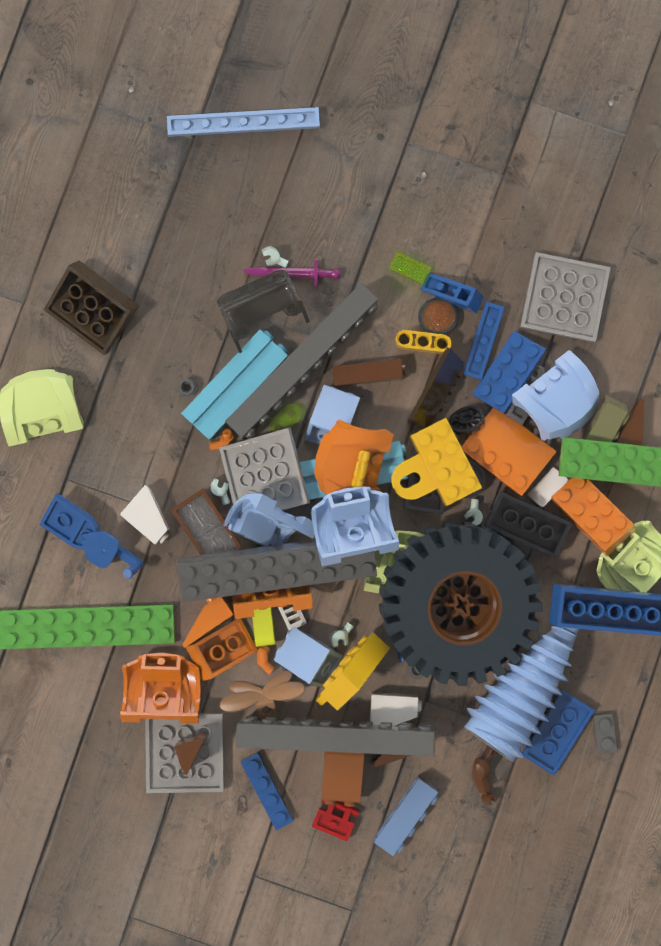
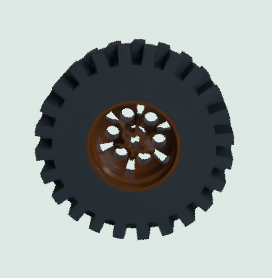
[379,522,543,686]

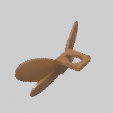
[220,671,305,719]

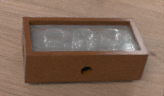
[171,488,244,555]

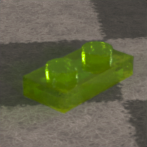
[388,251,431,286]

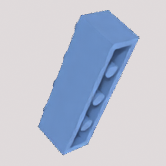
[373,776,438,856]

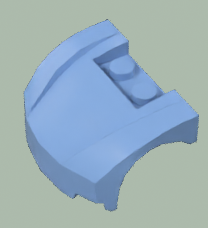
[512,350,599,441]
[311,487,399,566]
[224,493,314,546]

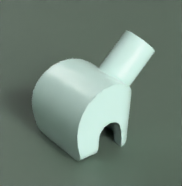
[262,246,288,268]
[210,478,230,505]
[464,499,483,526]
[330,622,353,647]

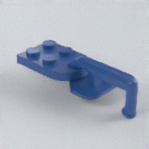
[39,493,143,579]

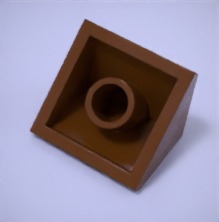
[174,732,207,775]

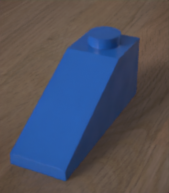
[420,272,484,314]

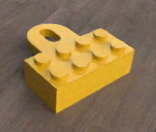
[391,418,482,506]
[315,632,390,711]

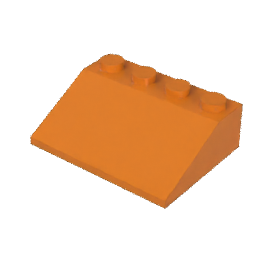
[461,408,557,497]

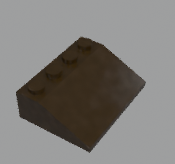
[44,260,139,355]
[407,347,465,429]

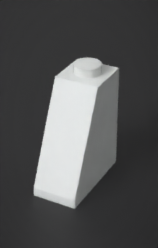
[120,485,170,544]
[370,692,422,726]

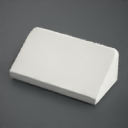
[527,467,568,508]

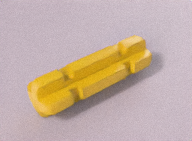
[351,450,370,488]

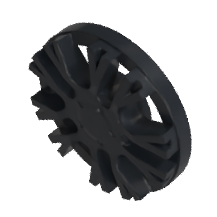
[449,406,485,436]

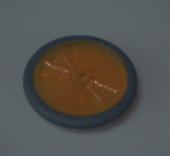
[418,298,459,335]

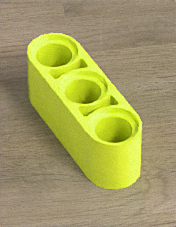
[252,607,275,647]

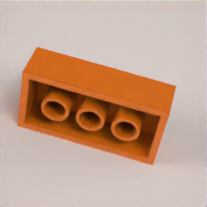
[551,478,635,557]

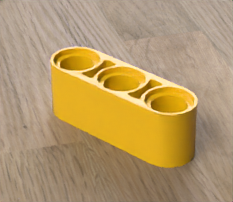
[395,330,451,354]

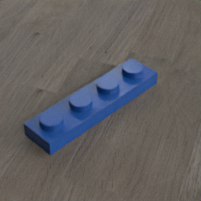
[463,301,504,380]
[240,752,293,831]

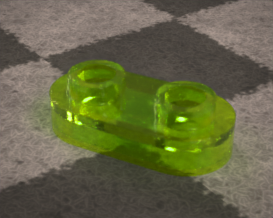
[269,404,301,433]

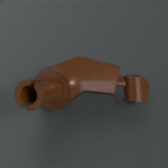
[472,745,498,805]

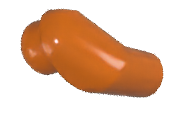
[209,429,234,451]
[257,646,275,675]

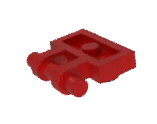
[311,801,360,841]

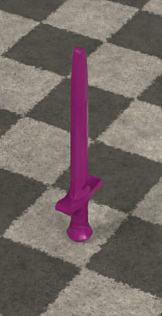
[243,260,341,287]

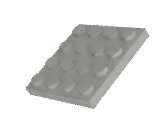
[520,252,611,343]
[219,428,310,510]
[145,713,224,793]

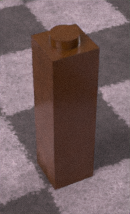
[332,359,406,387]

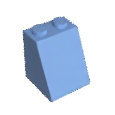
[305,385,360,445]
[274,627,343,688]

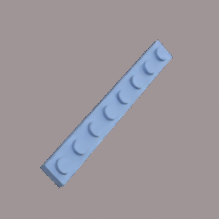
[167,107,320,137]

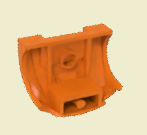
[314,420,394,495]
[232,585,313,619]
[120,653,200,724]

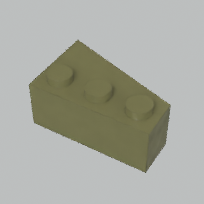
[583,394,629,442]

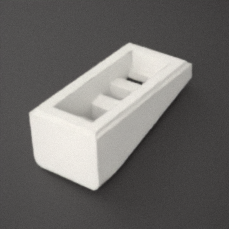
[278,607,307,631]

